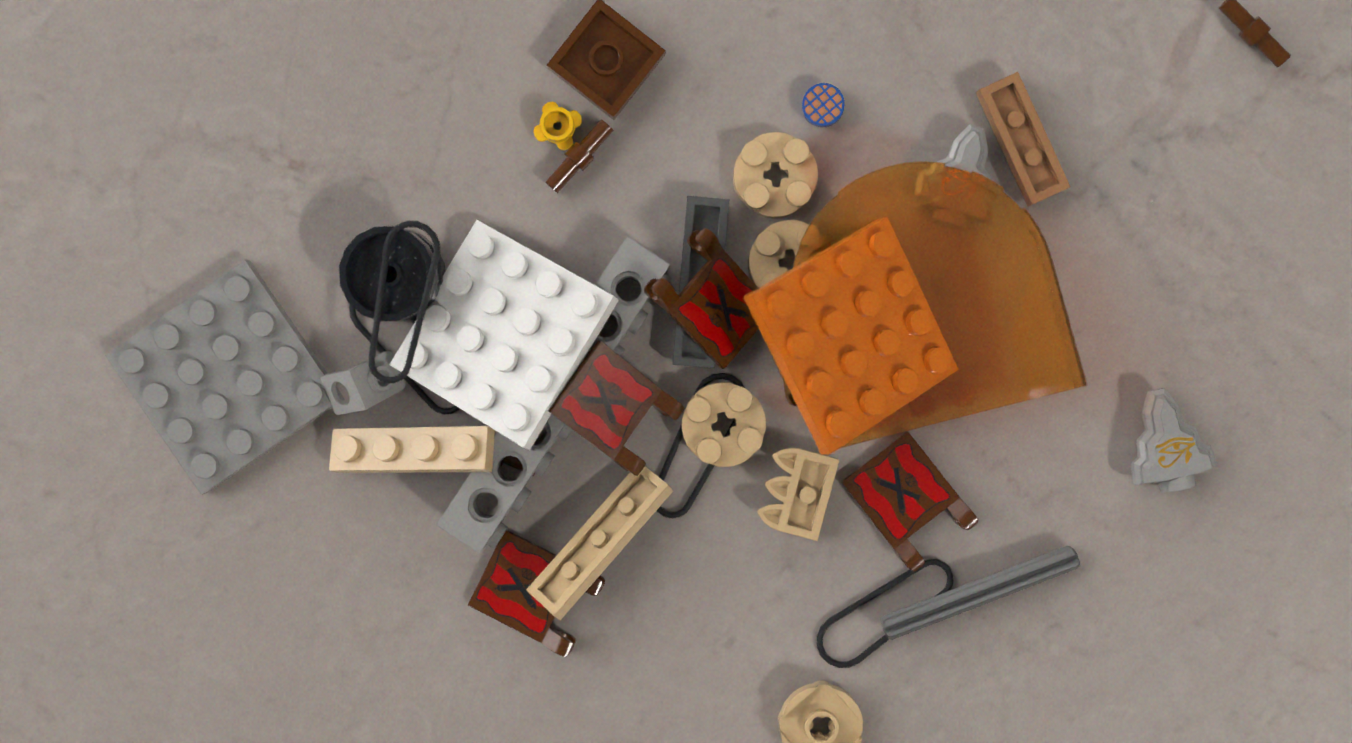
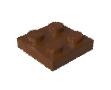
[547,0,666,120]

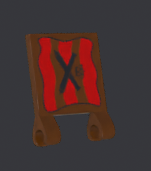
[644,228,759,369]
[549,340,685,476]
[842,431,978,571]
[468,530,605,657]

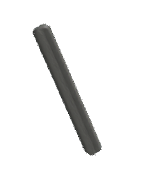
[880,546,1080,640]

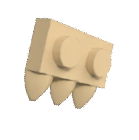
[757,448,839,541]

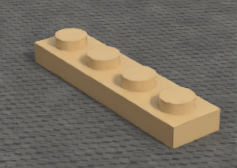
[329,426,495,473]
[526,466,673,620]

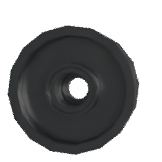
[339,226,445,322]

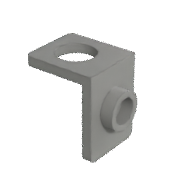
[320,350,406,415]

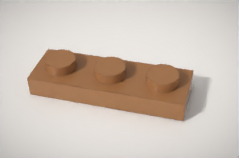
[976,72,1071,206]

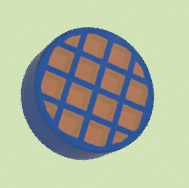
[802,83,845,127]

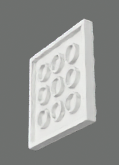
[389,220,619,450]

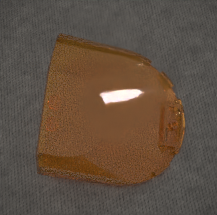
[793,161,1087,449]

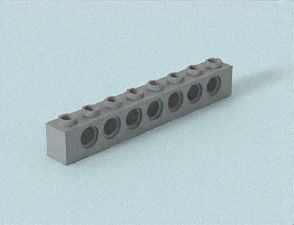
[436,236,672,554]

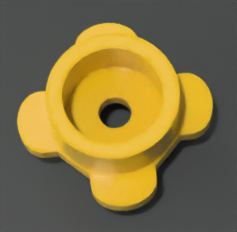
[533,102,582,151]

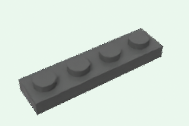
[672,196,730,368]

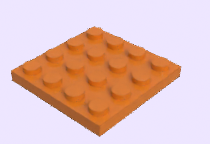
[744,216,959,455]

